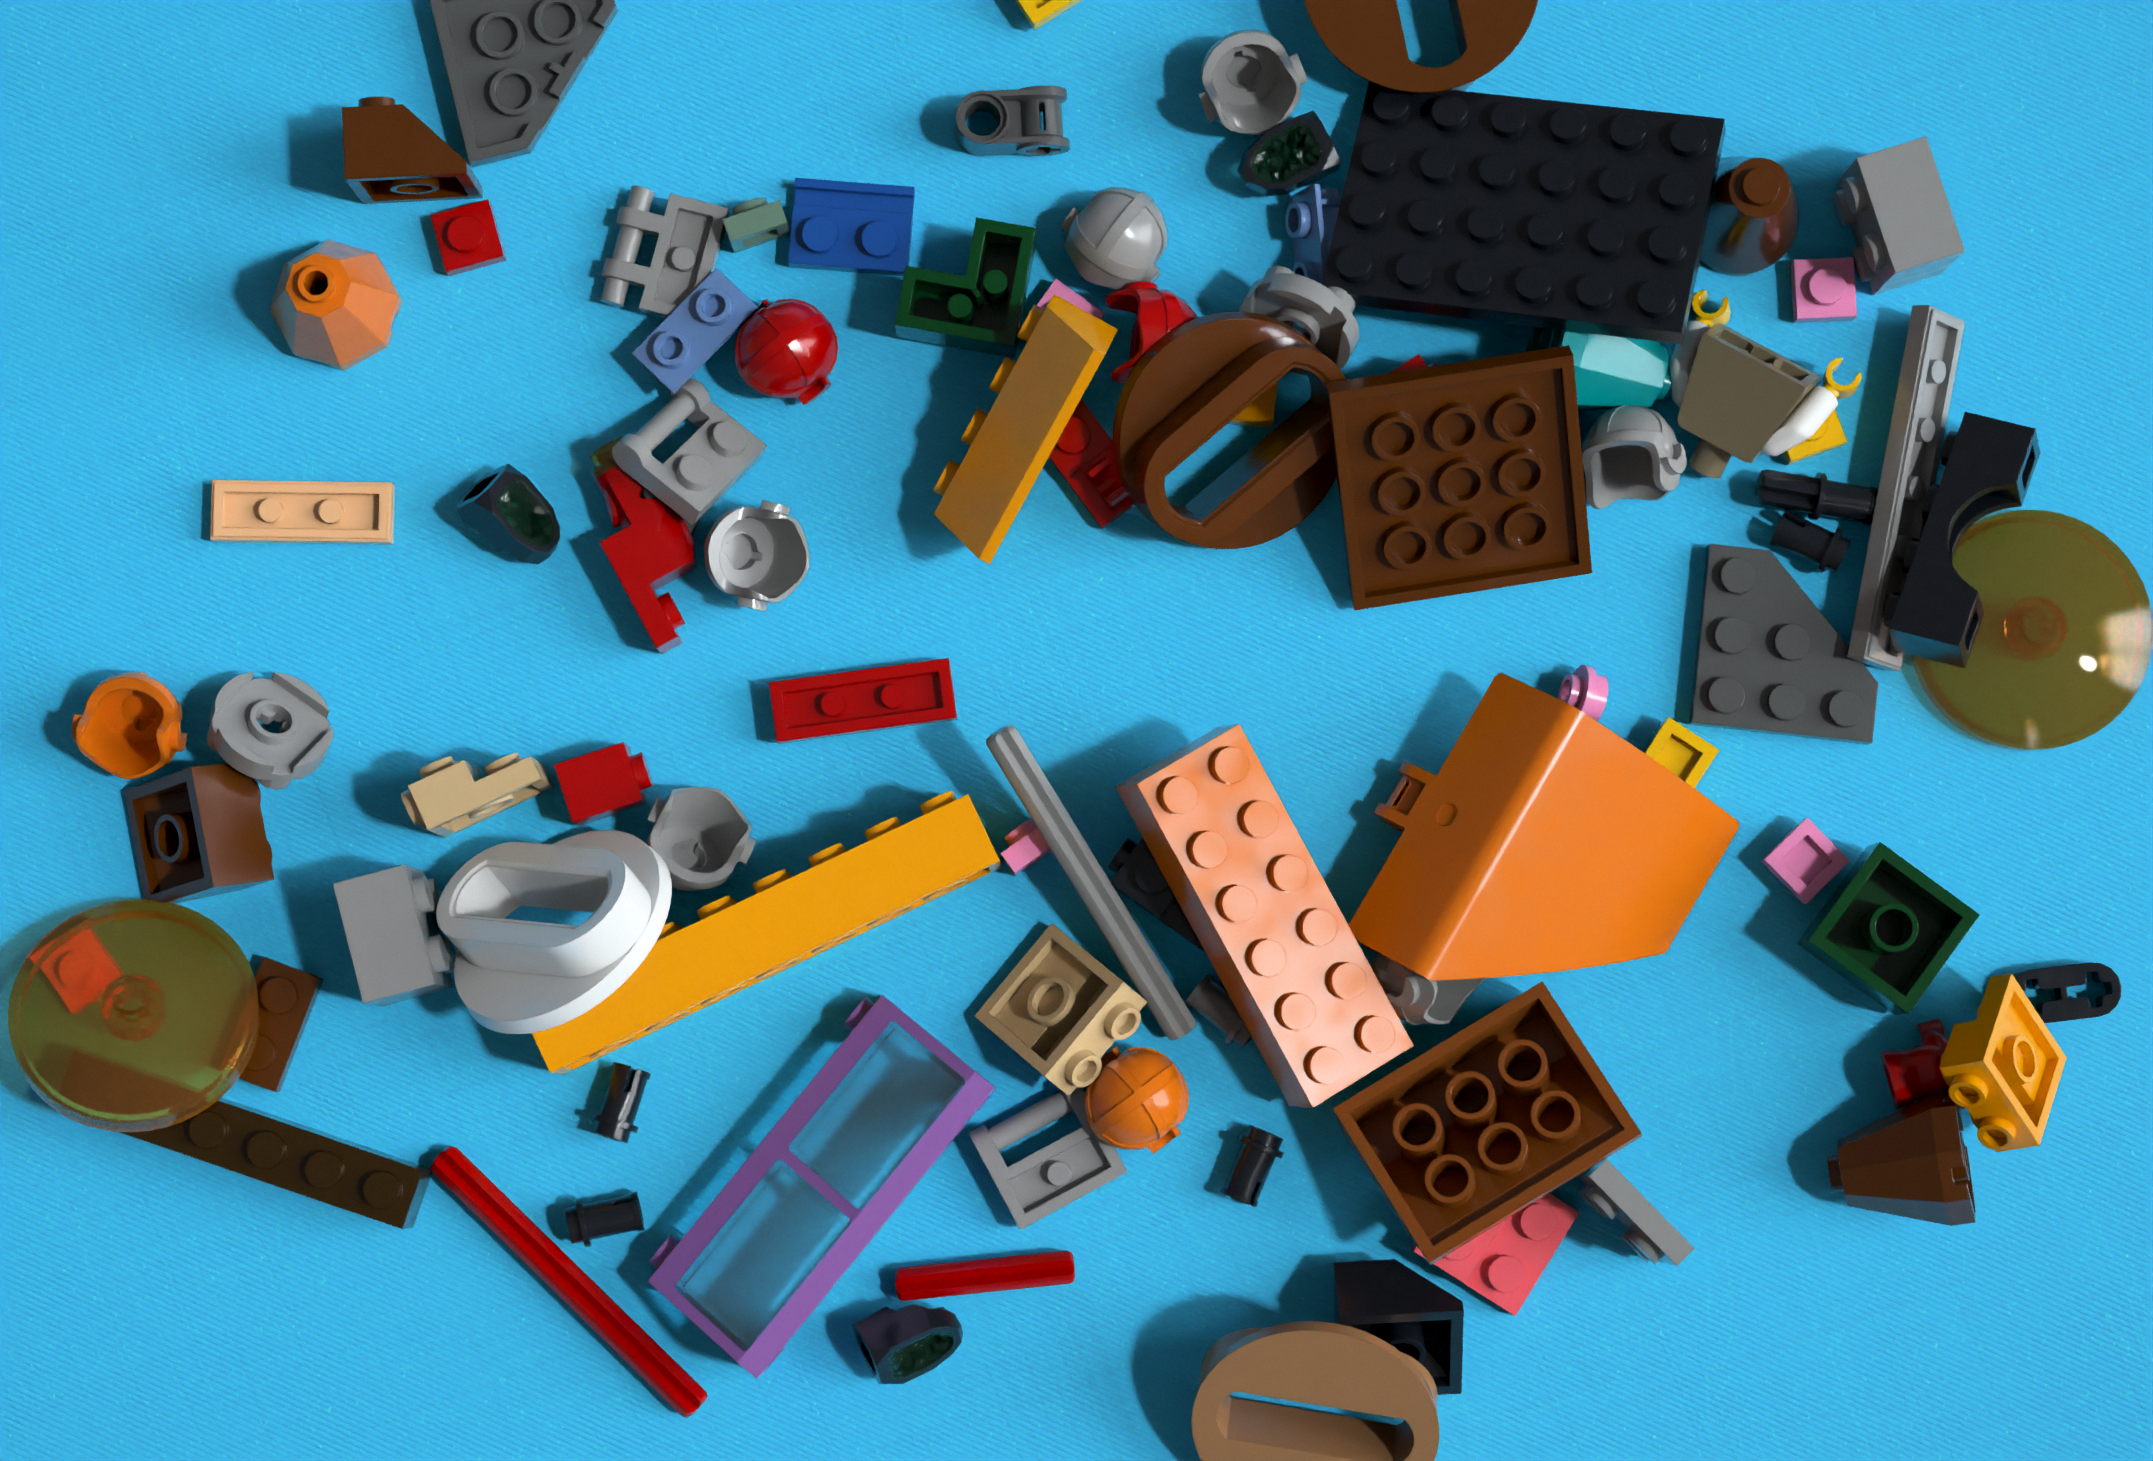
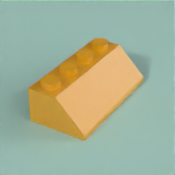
[933,294,1118,564]

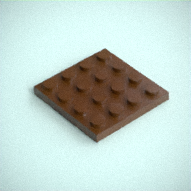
[1326,345,1592,611]

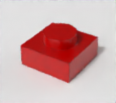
[430,199,506,276]

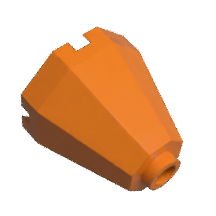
[270,239,402,370]

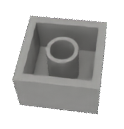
[1833,136,1965,295]
[333,864,456,1006]

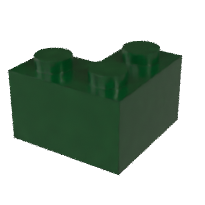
[895,217,1036,358]

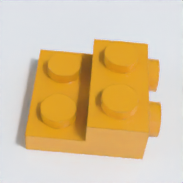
[1939,973,2067,1152]

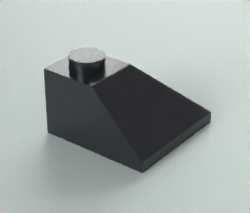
[1334,1259,1464,1395]

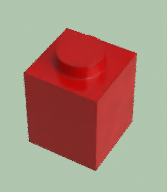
[554,742,653,826]

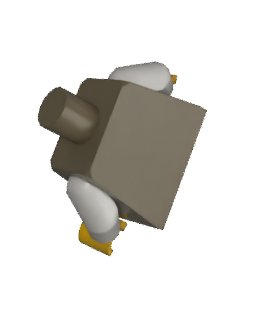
[1669,290,1861,479]

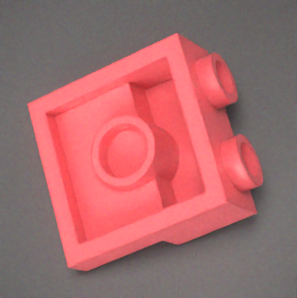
[1408,1193,1579,1316]

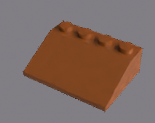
[1333,981,1642,1265]

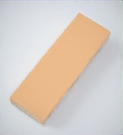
[210,480,395,545]

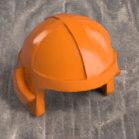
[72,671,188,780]
[1084,1046,1189,1154]

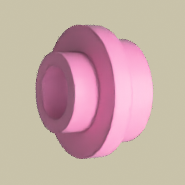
[1558,665,1608,721]

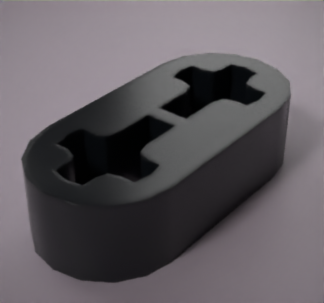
[2013,962,2122,1023]

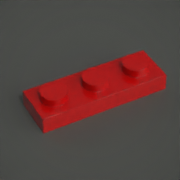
[769,658,958,744]

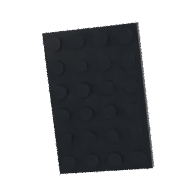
[1322,82,1726,344]

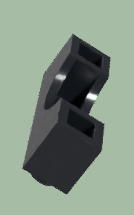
[1884,412,2040,669]

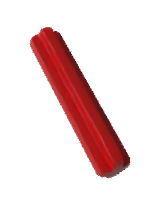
[895,1250,1075,1301]

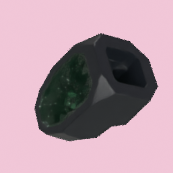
[1237,110,1341,196]
[455,464,560,564]
[852,1304,963,1384]

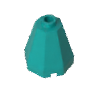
[1526,327,1672,410]

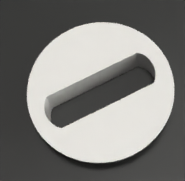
[436,830,672,1034]

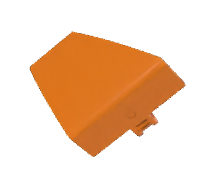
[1349,673,1740,981]

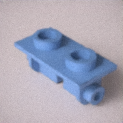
[1285,184,1341,284]
[632,268,759,394]

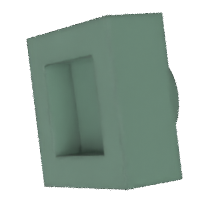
[722,198,791,253]

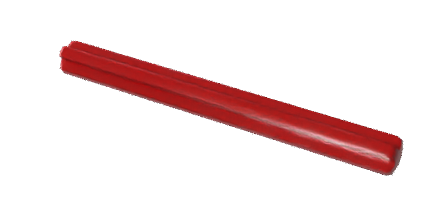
[430,1146,708,1418]

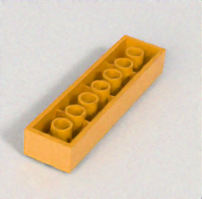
[532,790,1002,1074]

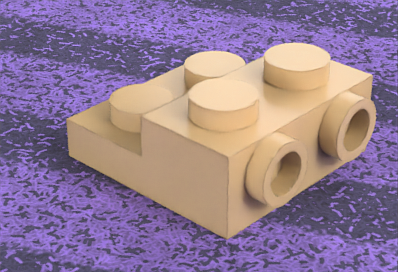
[401,752,555,838]
[974,923,1147,1096]

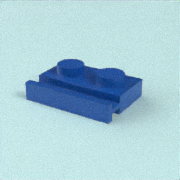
[788,178,915,276]

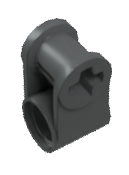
[954,86,1070,157]

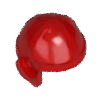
[1106,281,1198,383]
[734,299,838,405]

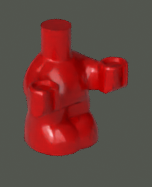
[1881,1019,1965,1110]

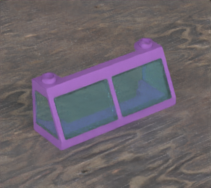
[648,995,996,1378]

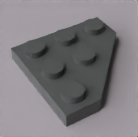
[430,0,618,168]
[1689,544,1878,745]

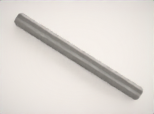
[986,725,1196,1041]

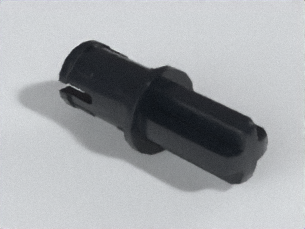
[1755,469,1878,526]

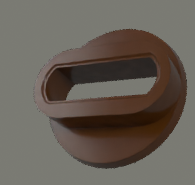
[1304,0,1538,94]
[1113,312,1346,549]

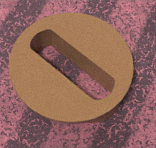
[1191,1321,1440,1461]

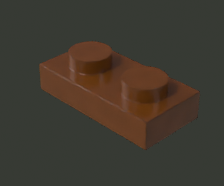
[219,957,324,1092]

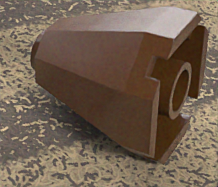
[1827,1092,1976,1226]

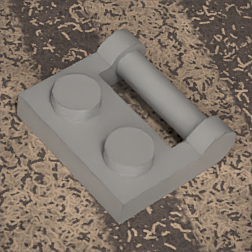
[612,378,767,525]
[969,1087,1127,1230]

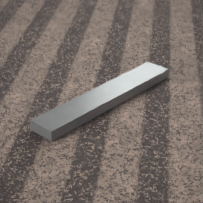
[1847,305,1965,671]

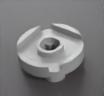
[1239,266,1359,376]
[207,672,333,790]

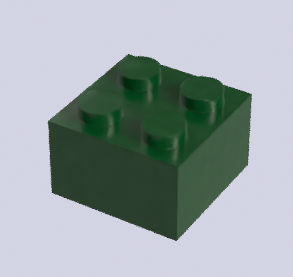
[1797,842,1980,1015]

